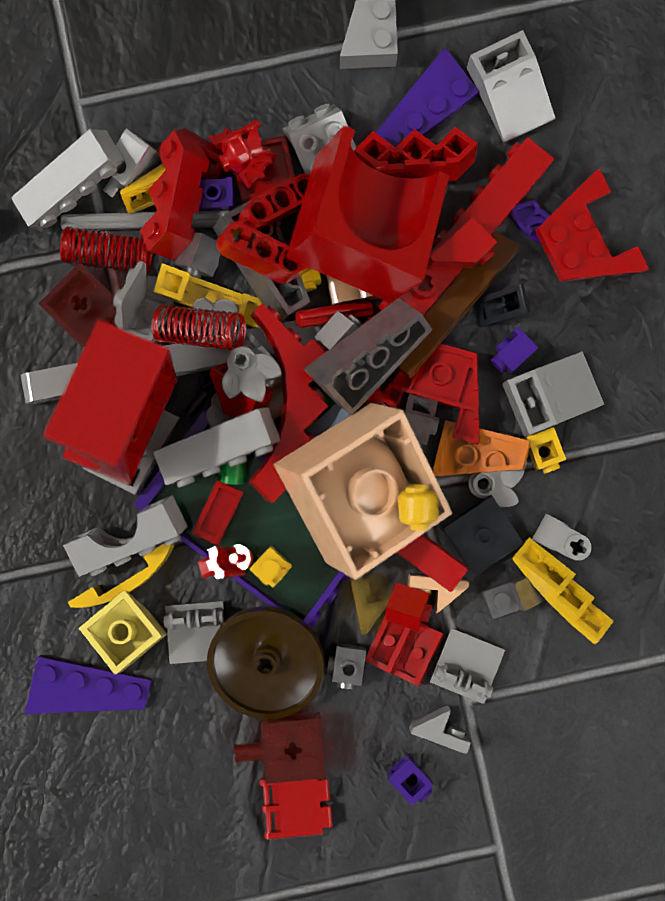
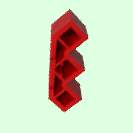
[354,127,478,182]
[140,130,209,261]

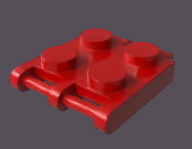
[259,772,333,839]

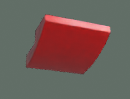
[365,615,444,687]

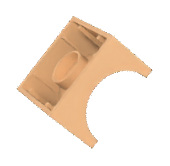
[273,403,452,580]

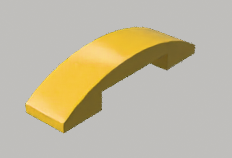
[153,263,262,328]
[68,543,175,608]

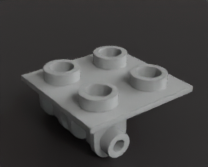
[164,601,225,664]
[430,628,505,704]

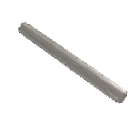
[61,210,230,231]

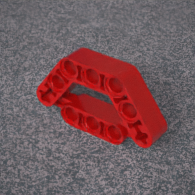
[216,173,312,284]

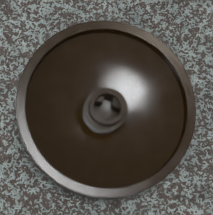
[207,606,325,719]

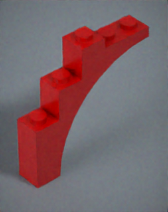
[248,303,328,503]

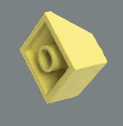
[79,590,167,675]

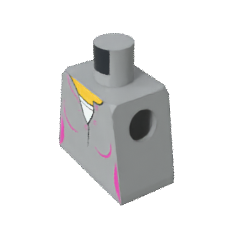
[103,128,162,200]

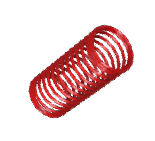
[60,226,153,275]
[151,304,246,350]

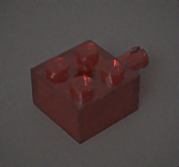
[38,262,118,347]
[234,712,326,784]

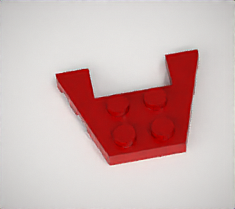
[535,169,649,282]
[384,344,480,446]

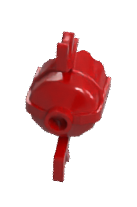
[208,119,277,188]

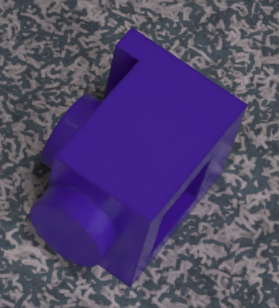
[199,177,235,211]
[491,327,538,374]
[387,753,434,806]

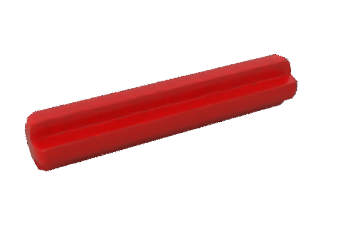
[295,300,373,328]

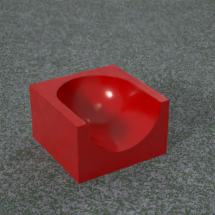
[286,125,449,303]
[43,320,177,486]

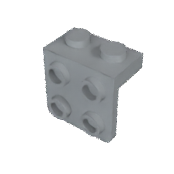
[283,104,356,174]
[113,261,174,342]

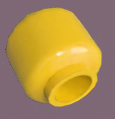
[398,484,439,531]

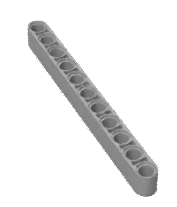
[20,321,326,404]

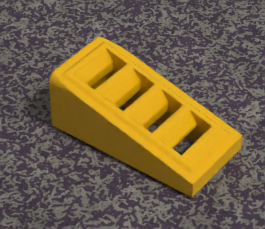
[120,164,165,215]

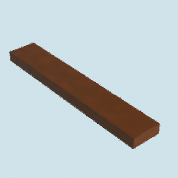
[396,231,519,379]

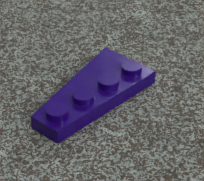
[376,48,480,147]
[25,655,152,714]

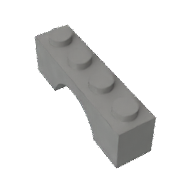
[63,495,188,576]

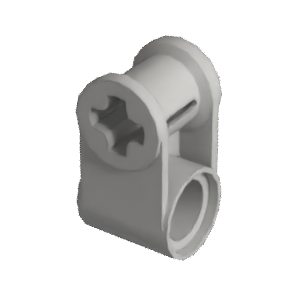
[532,514,592,561]

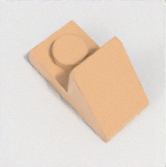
[408,574,469,614]

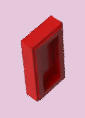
[192,480,244,546]

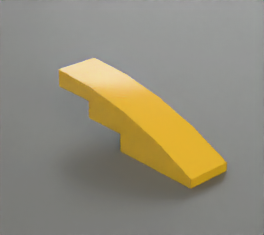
[512,537,614,645]

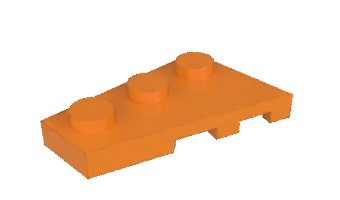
[433,420,531,476]

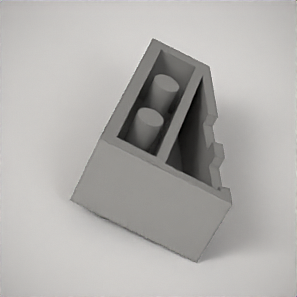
[340,0,398,69]

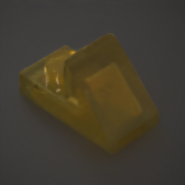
[350,576,389,635]

